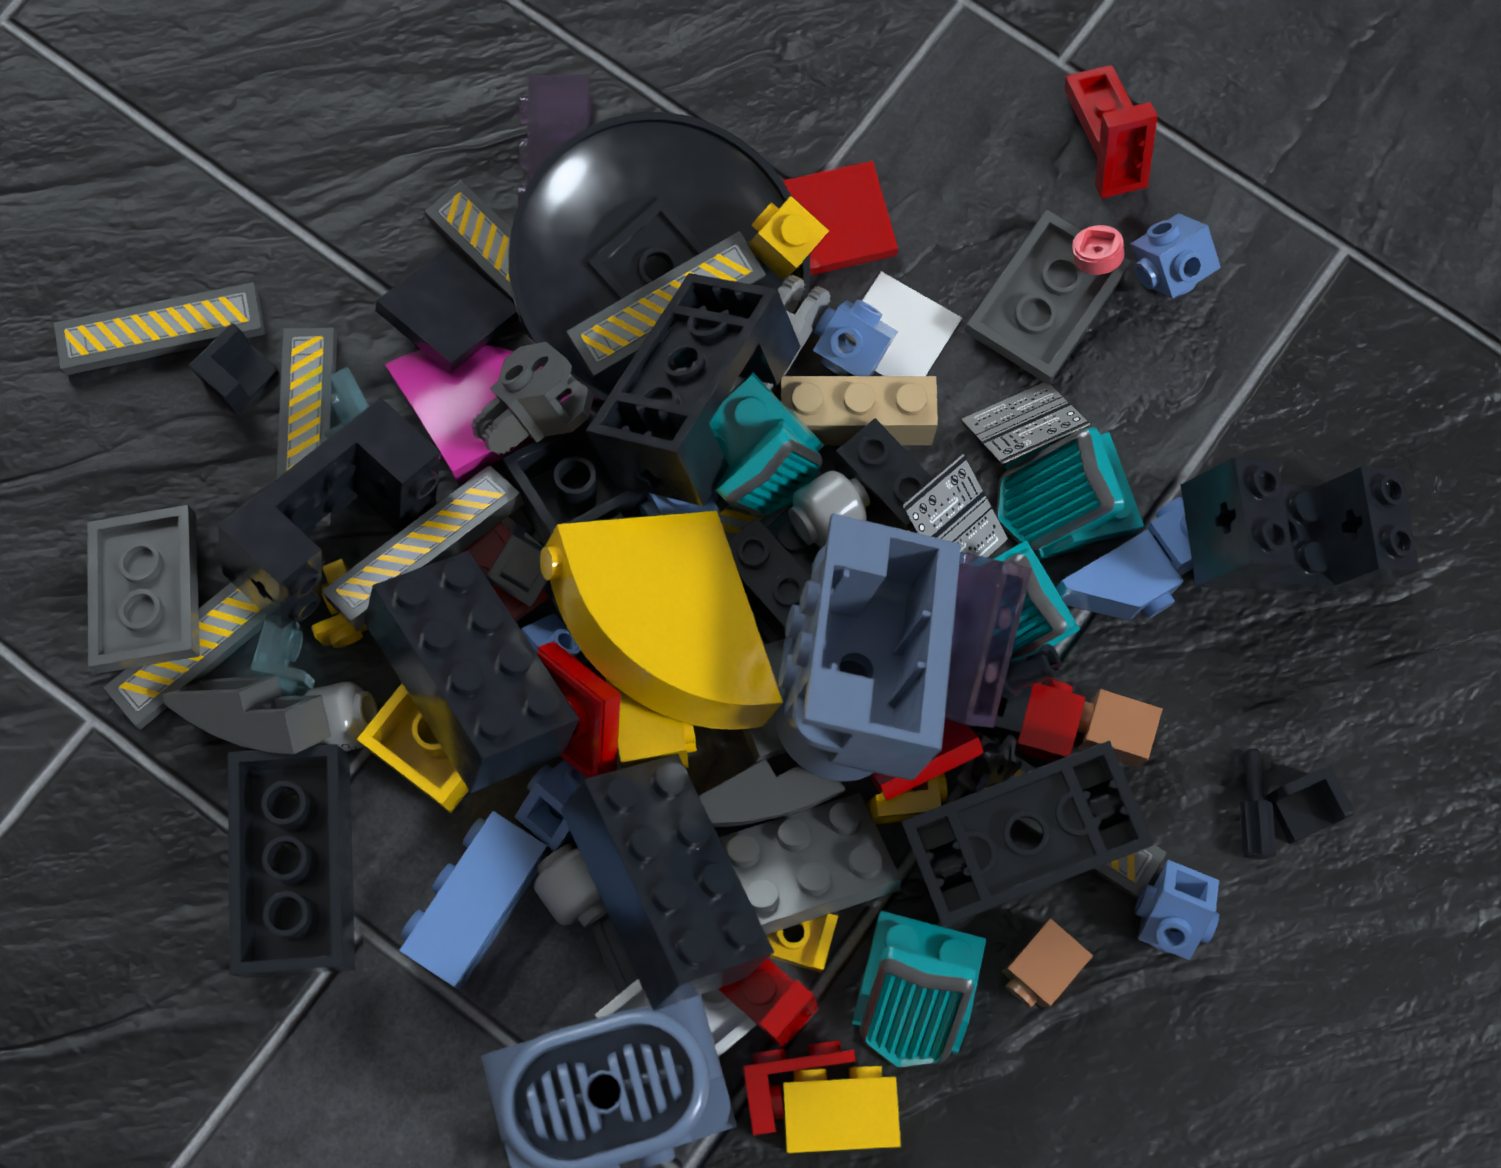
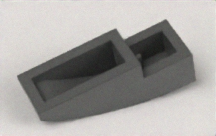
[163,676,331,754]
[699,759,845,830]

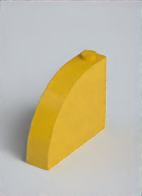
[540,511,783,730]

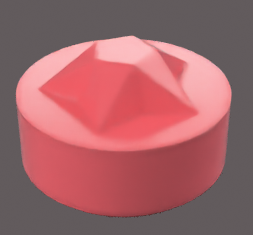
[1072,225,1124,275]

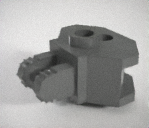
[471,342,594,455]

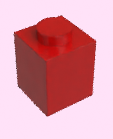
[1015,679,1086,763]

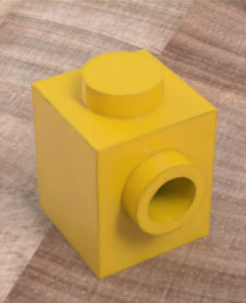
[748,196,829,281]

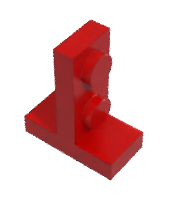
[1064,65,1158,199]
[717,958,819,1049]

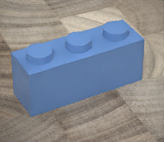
[399,811,552,990]

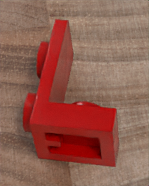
[743,1041,856,1135]

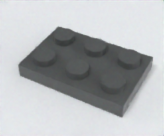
[964,210,1131,385]
[87,505,200,674]
[719,792,901,935]

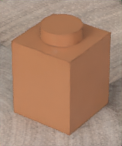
[1077,689,1162,768]
[1001,918,1093,1008]

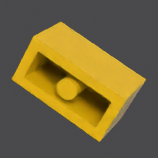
[782,1066,901,1153]

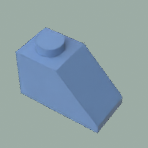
[1056,529,1184,621]

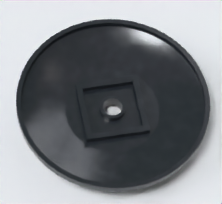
[508,112,811,403]

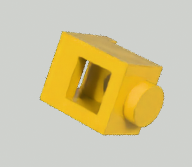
[767,913,838,973]

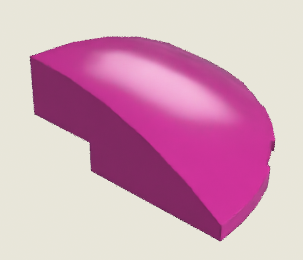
[385,345,592,484]

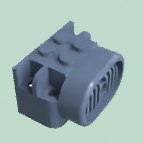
[774,513,961,781]
[481,995,737,1168]

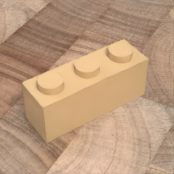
[780,376,938,445]

